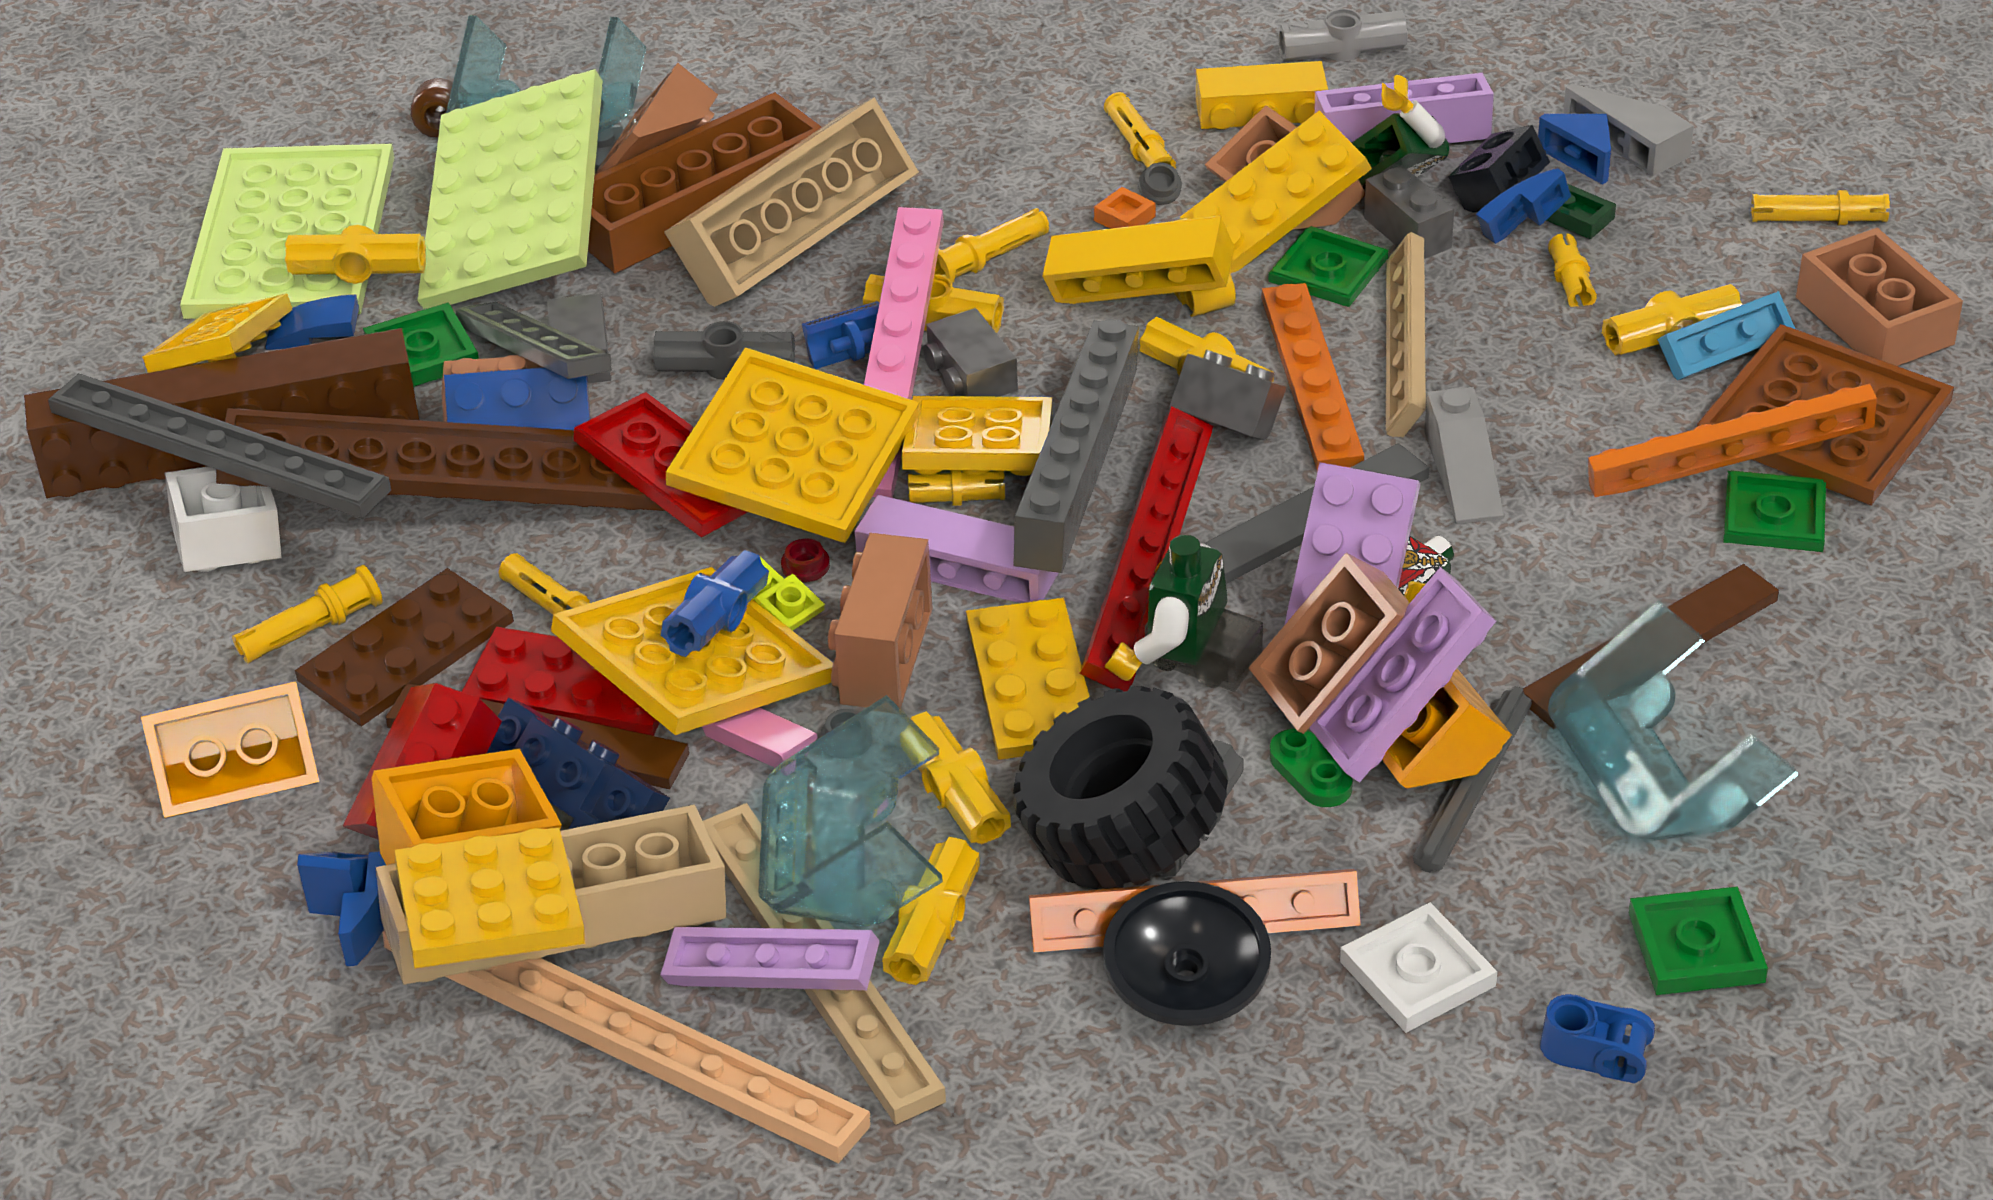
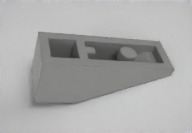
[1563,84,1694,176]
[1424,387,1504,524]

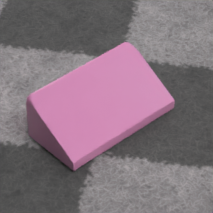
[702,707,818,774]

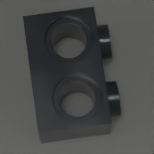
[1448,125,1550,213]

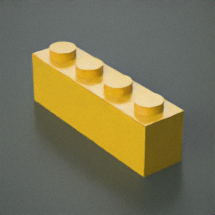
[1042,216,1234,304]

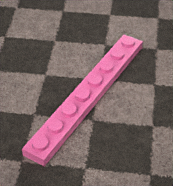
[864,207,944,498]

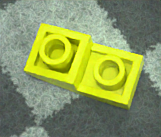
[753,557,825,631]

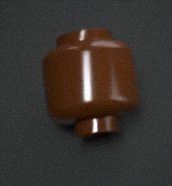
[410,78,467,137]

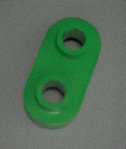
[1270,728,1353,807]

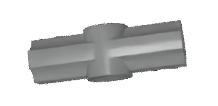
[1278,8,1408,62]

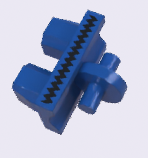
[802,301,880,369]

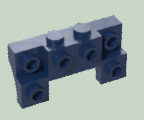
[486,697,670,829]

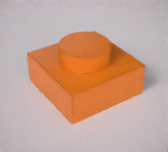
[1094,187,1156,229]

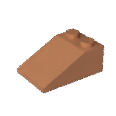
[595,63,718,175]

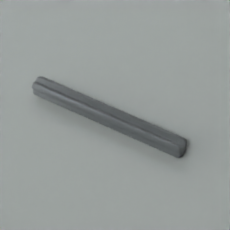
[1413,686,1532,873]

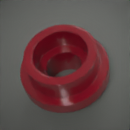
[781,538,830,582]

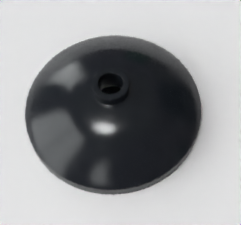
[1103,881,1271,1026]

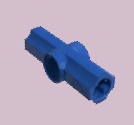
[661,550,769,657]

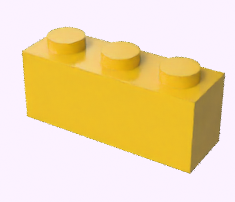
[1196,61,1328,129]

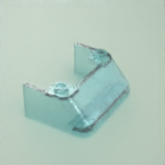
[446,15,647,134]
[1548,601,1799,842]
[758,695,943,927]

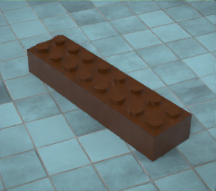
[24,328,419,498]

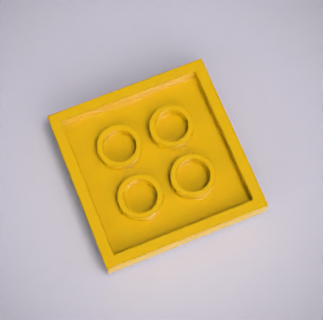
[902,396,1053,476]
[395,827,585,969]

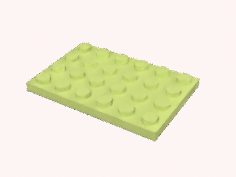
[417,69,603,309]
[180,144,394,319]

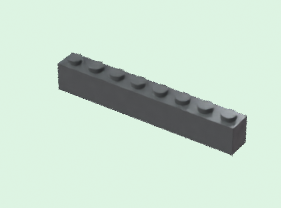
[1013,319,1139,573]

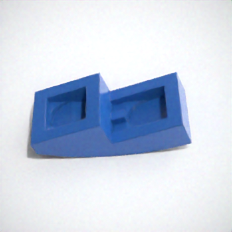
[1476,168,1571,244]
[265,294,359,350]
[338,851,386,966]

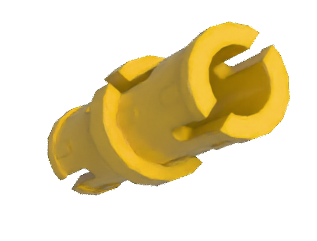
[1548,233,1597,307]
[908,470,1005,506]

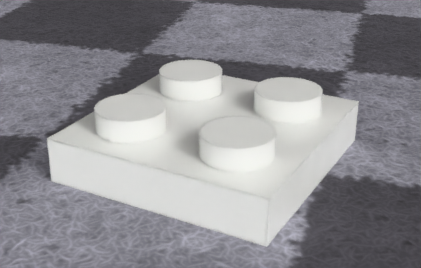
[1340,902,1497,1033]

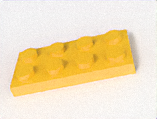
[1180,110,1372,274]
[142,293,293,373]
[966,597,1090,760]

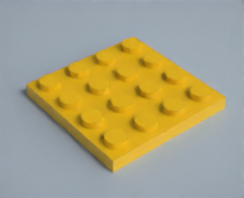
[666,347,920,543]
[551,567,833,735]

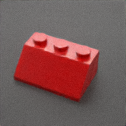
[343,683,502,840]

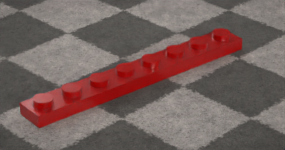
[1079,406,1214,692]

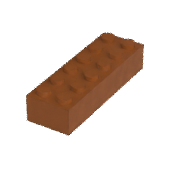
[588,92,822,273]

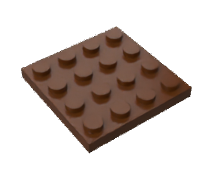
[1697,324,1954,506]

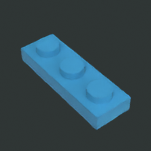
[1657,291,1795,380]

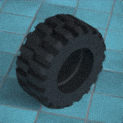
[1013,686,1228,890]

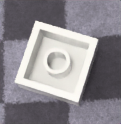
[165,467,282,572]

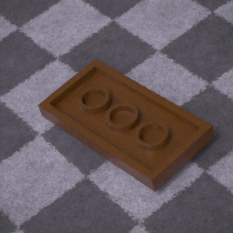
[295,568,514,727]

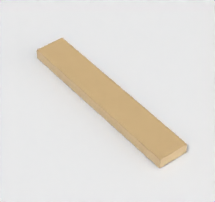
[1386,232,1426,437]

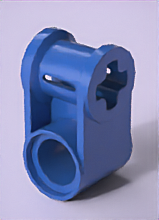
[1540,994,1655,1083]

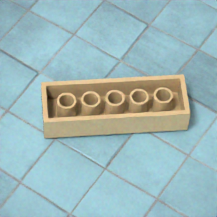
[664,97,919,307]
[376,805,726,985]

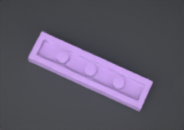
[660,927,879,990]

